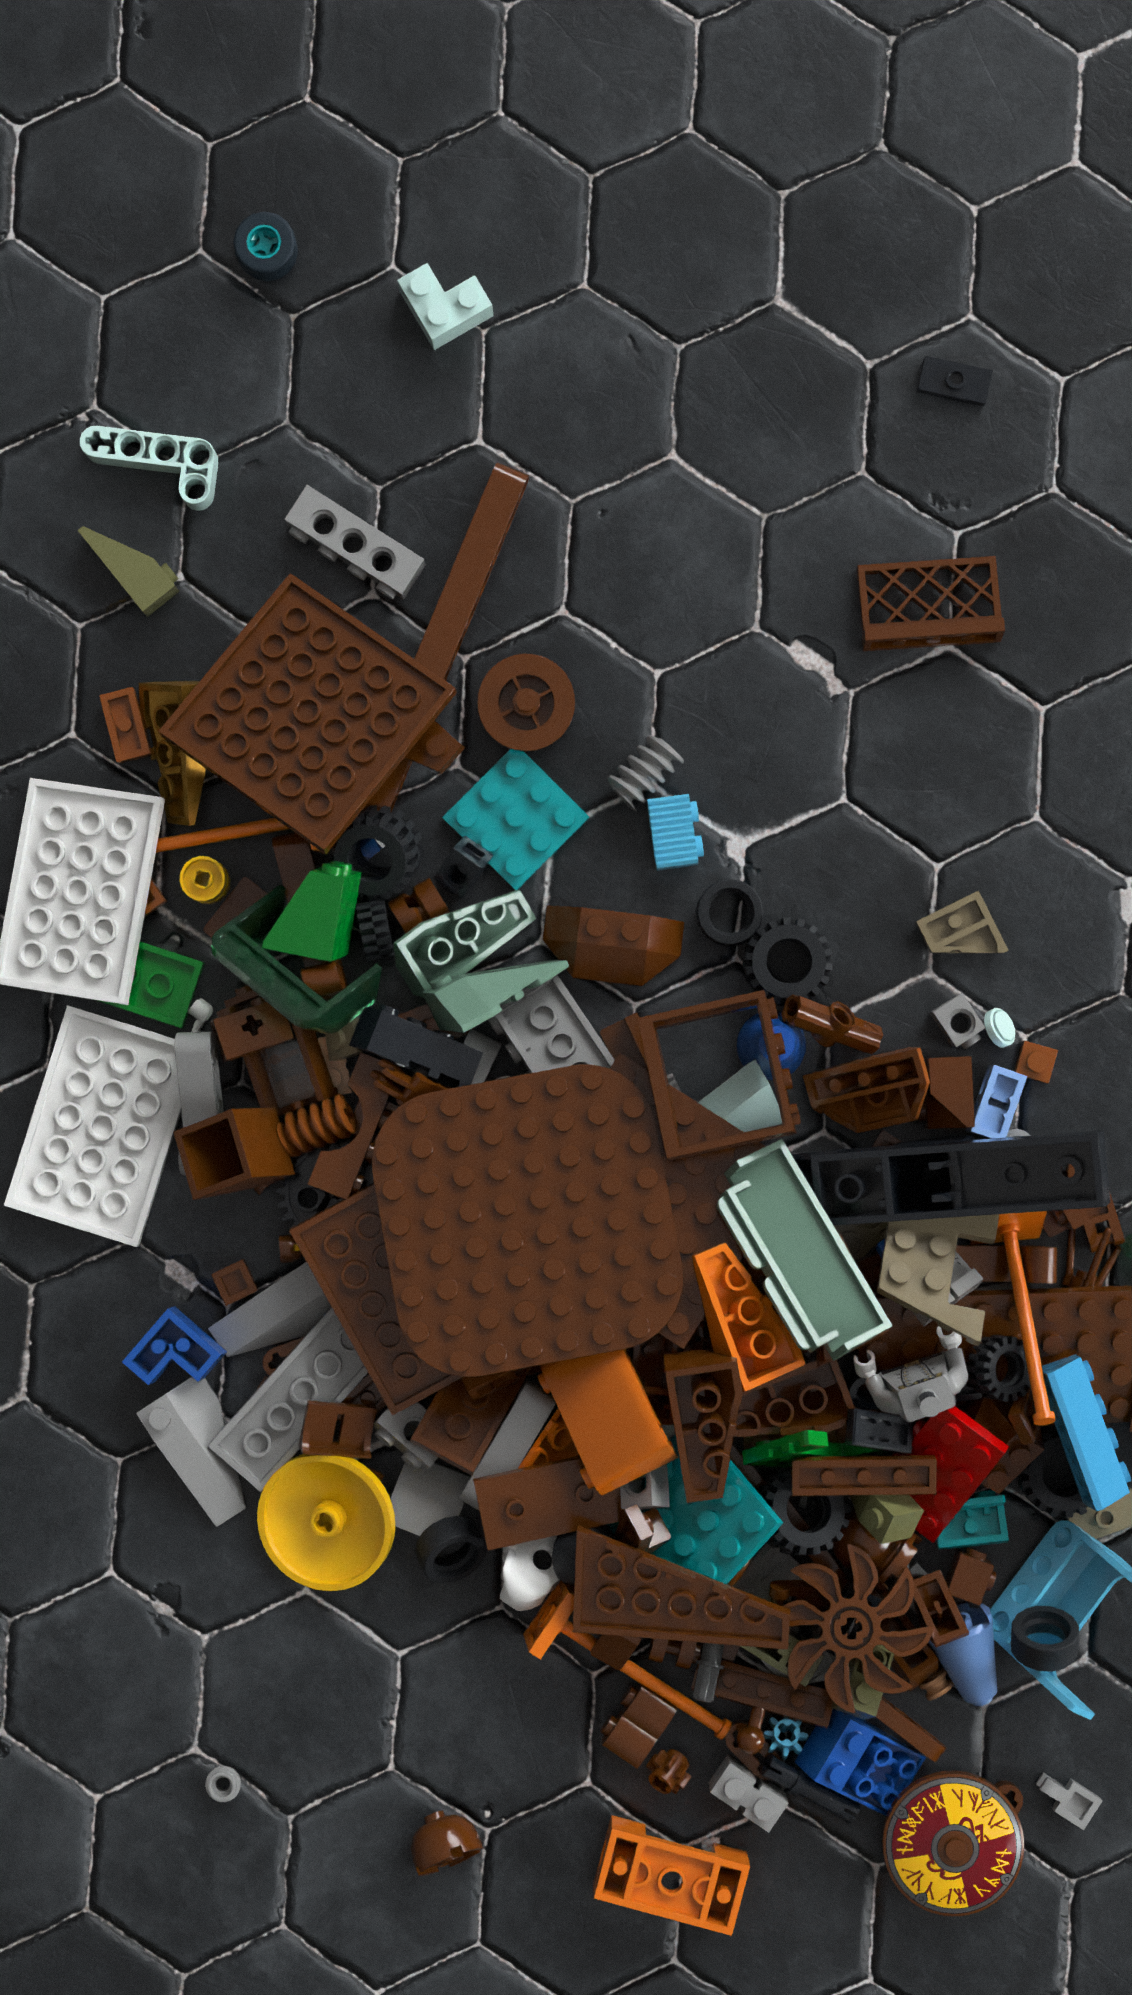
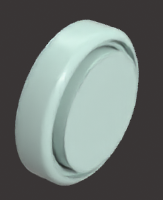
[984,1008,1015,1048]

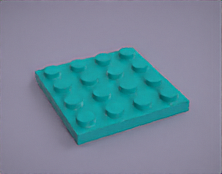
[606,1434,783,1584]

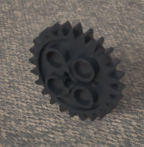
[276,1138,374,1228]

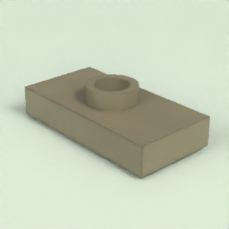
[1067,1487,1132,1539]

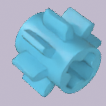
[764,1717,808,1760]

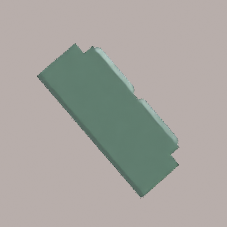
[717,1139,893,1361]

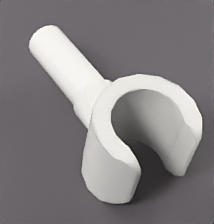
[188,998,213,1032]

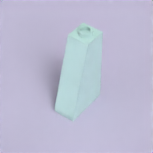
[698,1060,782,1132]

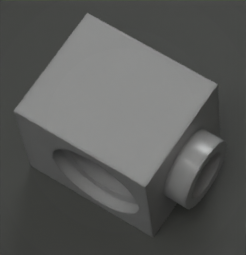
[929,993,986,1049]
[620,1464,670,1510]

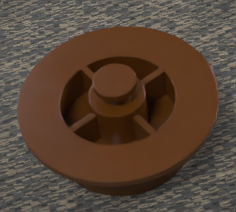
[478,654,575,751]

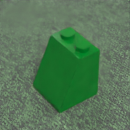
[262,861,362,962]

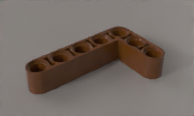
[271,832,349,1002]

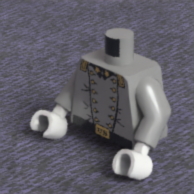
[853,1326,968,1422]

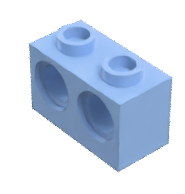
[965,1065,1027,1139]

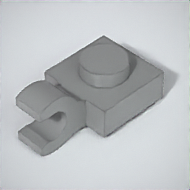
[1035,1772,1103,1830]

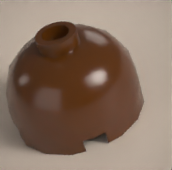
[411,1810,483,1876]

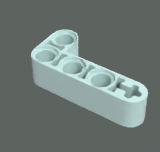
[80,426,218,511]

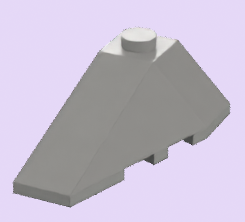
[208,1262,331,1357]
[136,1377,246,1527]

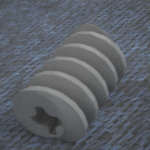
[607,735,684,811]

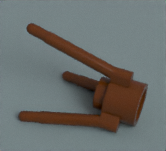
[1062,1228,1121,1288]

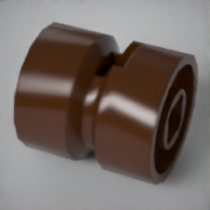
[388,878,450,933]

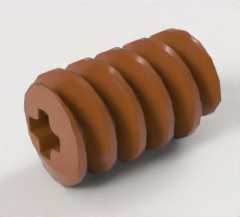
[277,1094,357,1157]

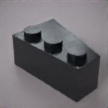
[349,1004,483,1088]

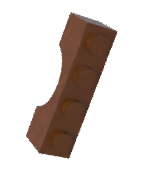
[308,1053,402,1199]

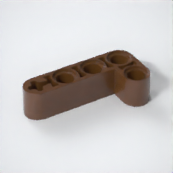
[956,1245,1057,1283]

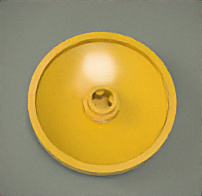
[257,1454,395,1591]

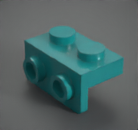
[936,1491,1009,1550]

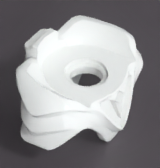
[500,1535,560,1611]

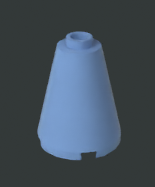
[928,1602,997,1706]

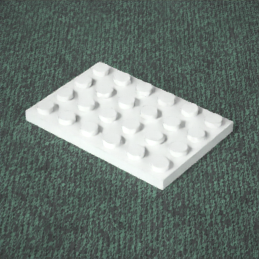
[0,778,165,1005]
[4,1005,181,1247]

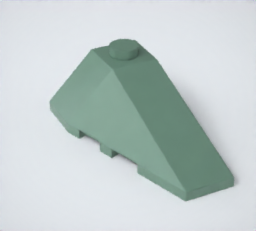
[393,890,537,998]
[422,960,569,1033]

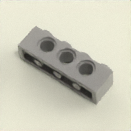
[284,485,426,600]

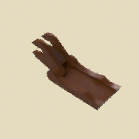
[369,1059,452,1106]

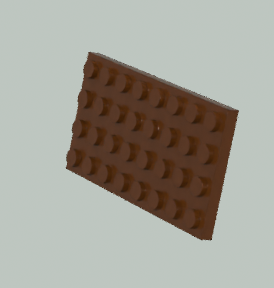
[856,1285,1132,1425]

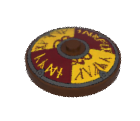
[881,1771,1024,1916]

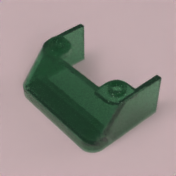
[211,884,382,1034]

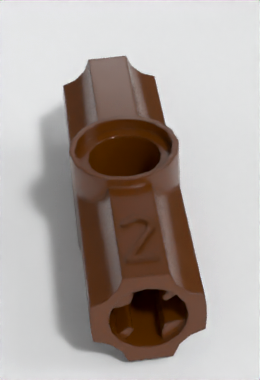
[781,994,883,1054]

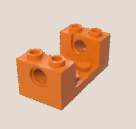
[593,1815,750,1936]

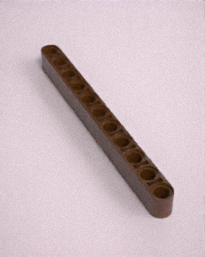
[363,462,529,813]

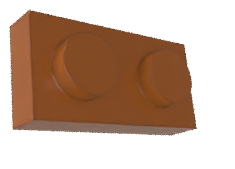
[99,687,152,764]

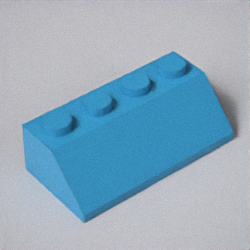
[1042,1355,1131,1512]

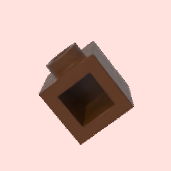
[945,1547,996,1606]

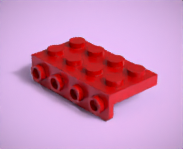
[891,1394,1009,1543]

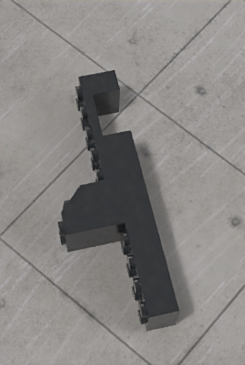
[791,1130,1111,1226]

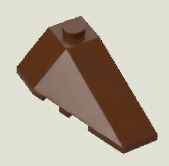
[664,1349,743,1503]
[734,1354,855,1437]

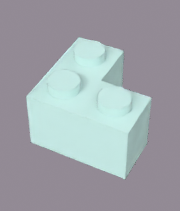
[397,263,493,350]

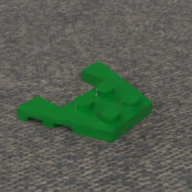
[742,1430,891,1469]

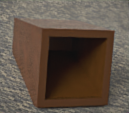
[173,1108,295,1200]

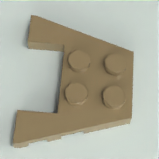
[876,1214,999,1346]

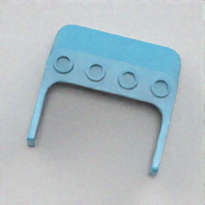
[990,1520,1132,1720]

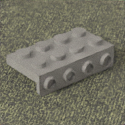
[488,975,615,1074]

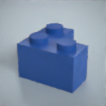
[122,1306,227,1385]

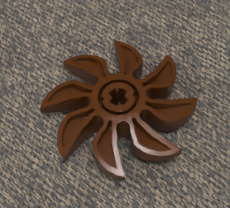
[782,1544,934,1713]

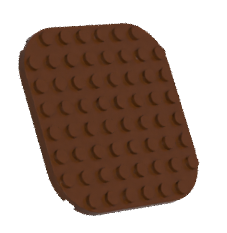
[372,1064,683,1377]

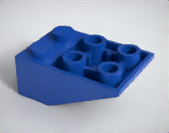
[795,1709,926,1816]

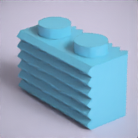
[647,794,704,871]

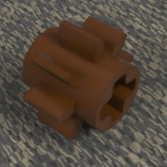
[646,1749,692,1794]

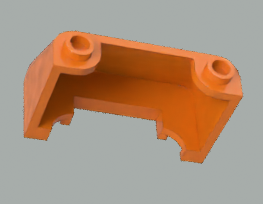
[537,1349,679,1496]

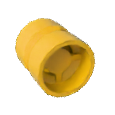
[180,856,231,904]

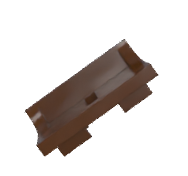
[298,1401,377,1459]

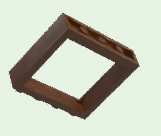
[637,990,801,1161]

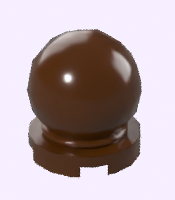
[832,1506,922,1595]

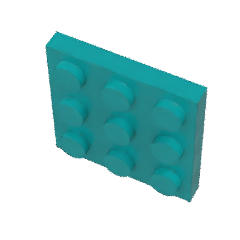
[442,749,590,890]

